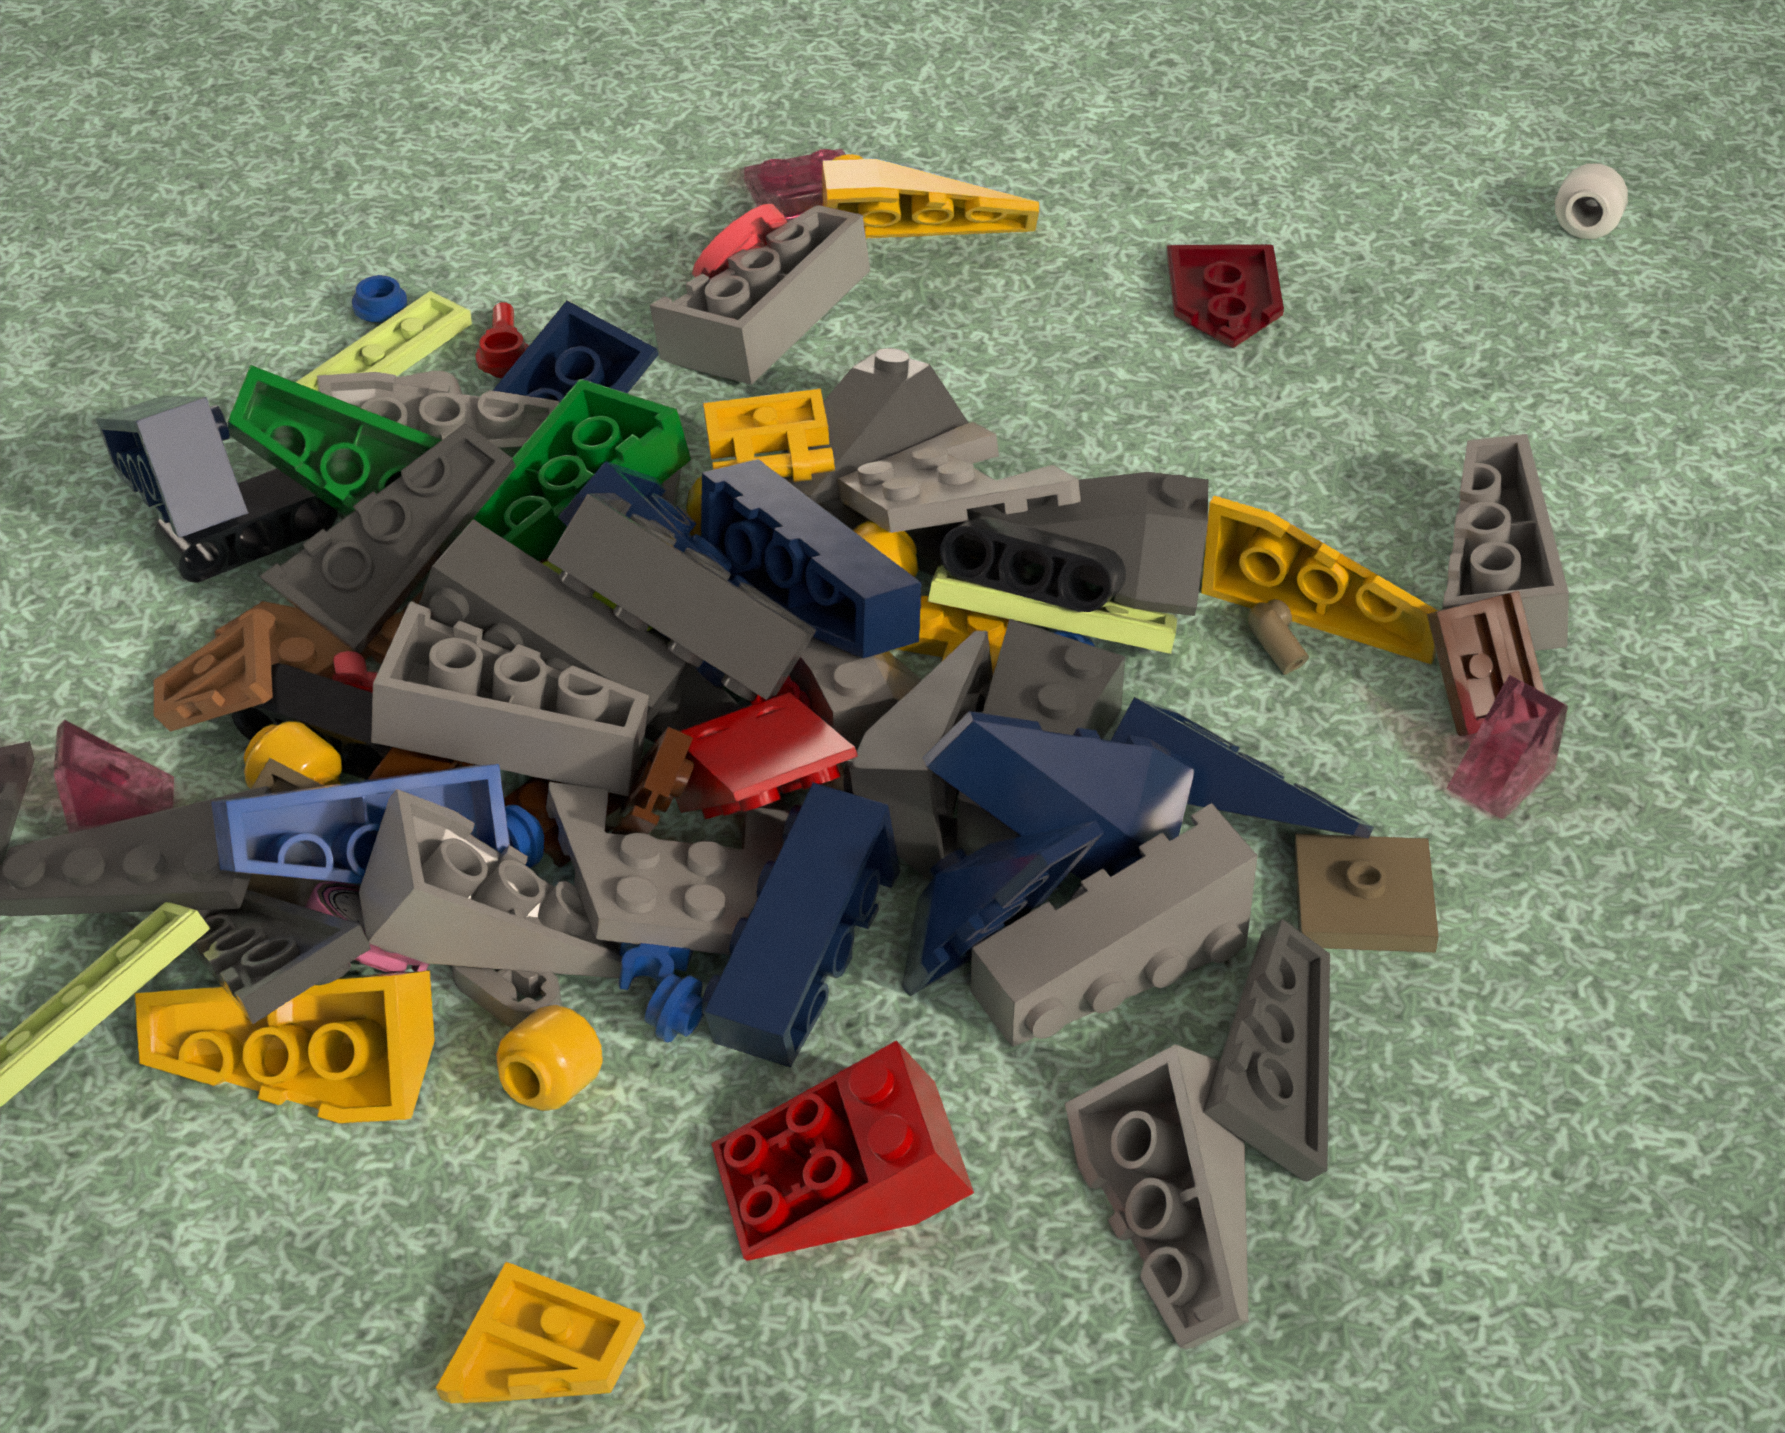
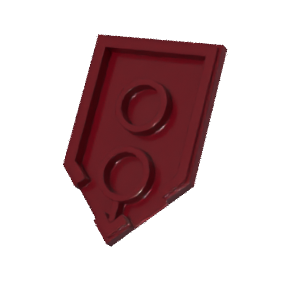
[1166,244,1284,348]

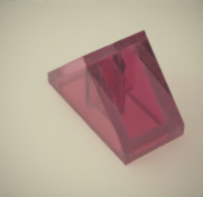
[1447,675,1568,820]
[53,720,174,833]

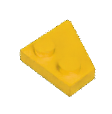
[436,1262,645,1403]

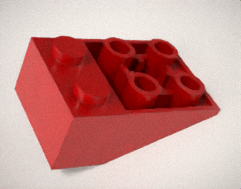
[654,692,858,820]
[711,1040,974,1261]

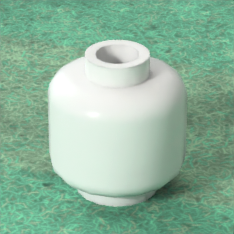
[1555,164,1628,239]

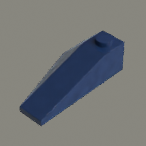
[492,300,659,403]
[1111,697,1374,839]
[922,711,1195,881]
[902,821,1104,996]

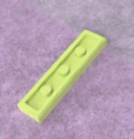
[296,291,472,391]
[928,565,1177,654]
[0,902,210,1107]

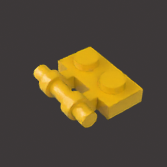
[703,388,835,482]

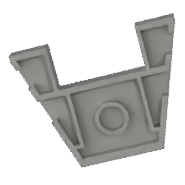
[838,422,1081,533]
[546,782,790,955]

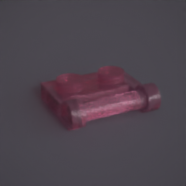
[744,148,846,220]

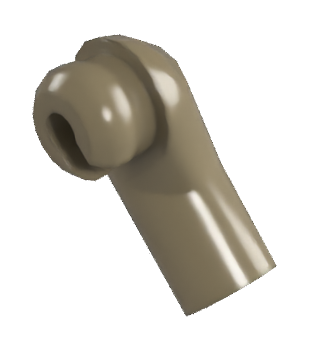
[1248,599,1309,675]

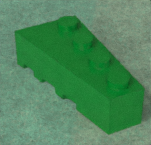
[228,365,442,574]
[455,379,691,561]

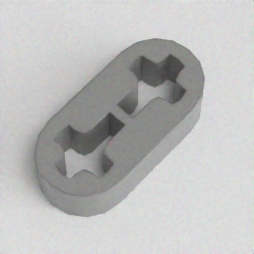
[451,965,562,1029]

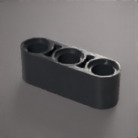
[154,468,338,583]
[940,515,1126,612]
[232,663,392,780]

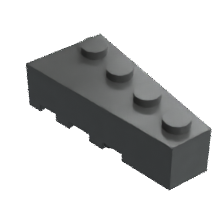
[548,493,817,702]
[419,519,687,727]
[956,619,1125,856]

